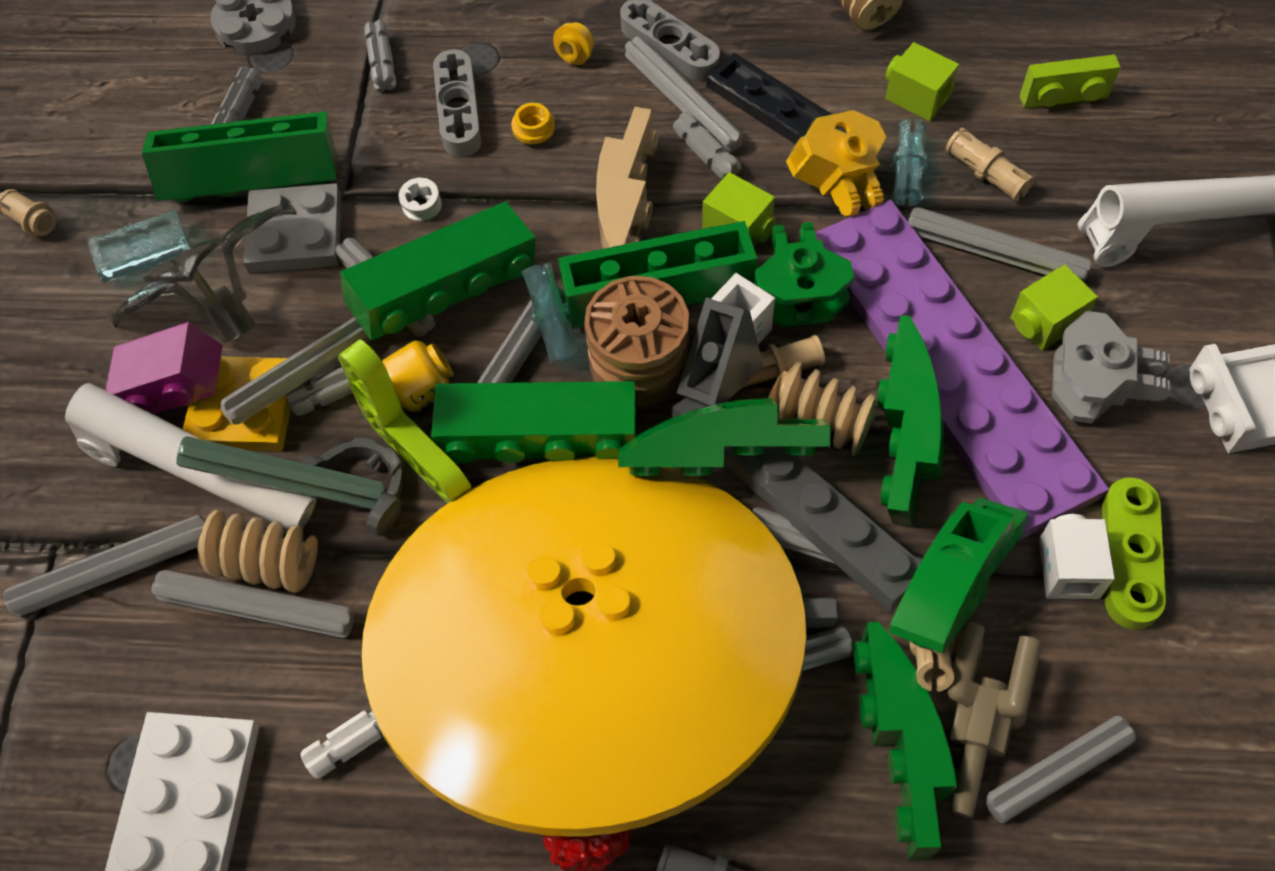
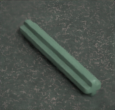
[176,436,385,510]

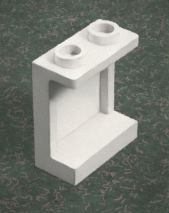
[1189,344,1275,454]

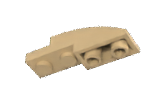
[596,107,658,249]

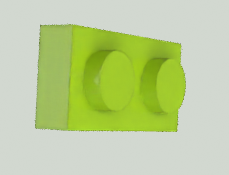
[1020,54,1121,109]

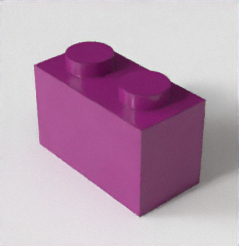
[106,322,223,415]

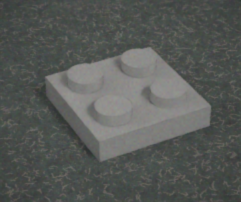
[243,183,341,274]

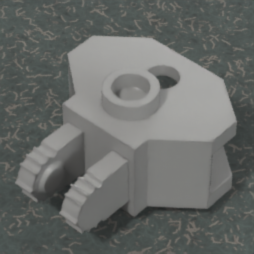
[1052,311,1171,423]

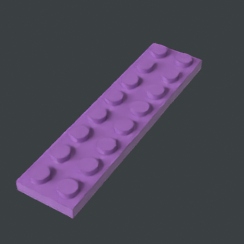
[815,199,1109,541]

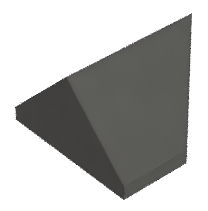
[677,298,764,406]

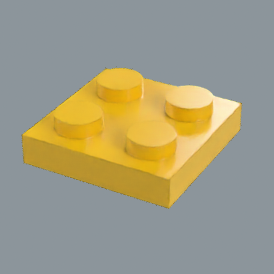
[183,356,291,452]

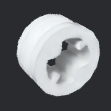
[399,178,442,221]

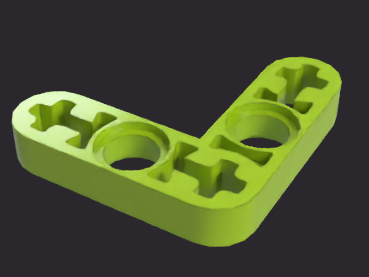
[338,339,471,503]

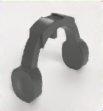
[301,437,403,536]

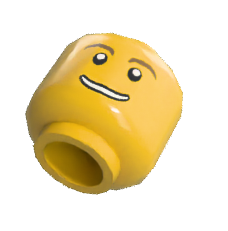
[382,340,454,413]

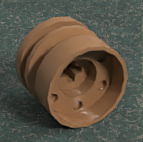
[584,276,689,407]

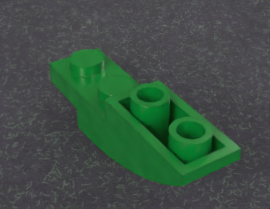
[877,315,944,526]
[618,398,831,476]
[889,497,1029,653]
[854,622,957,860]

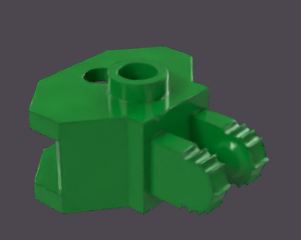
[754,222,854,327]

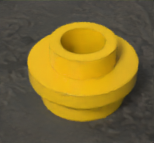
[553,23,594,65]
[511,102,555,144]

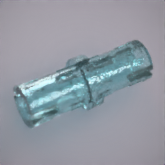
[892,118,928,206]
[522,263,579,364]

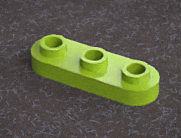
[1102,478,1166,630]

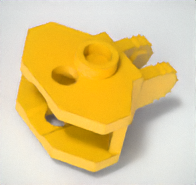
[786,110,886,217]

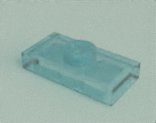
[88,210,192,283]

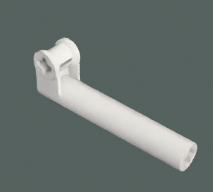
[1078,175,1275,267]
[65,383,316,530]

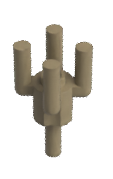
[947,622,1042,819]

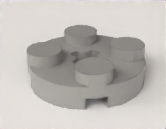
[210,0,296,55]

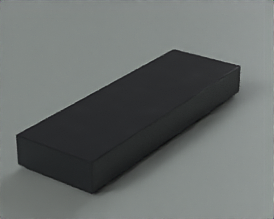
[706,53,832,145]

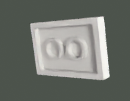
[105,712,260,871]

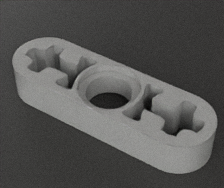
[620,0,720,82]
[433,49,482,157]

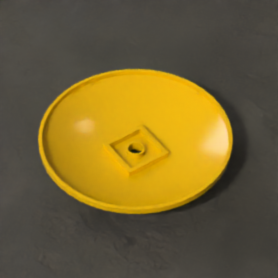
[362,457,806,837]

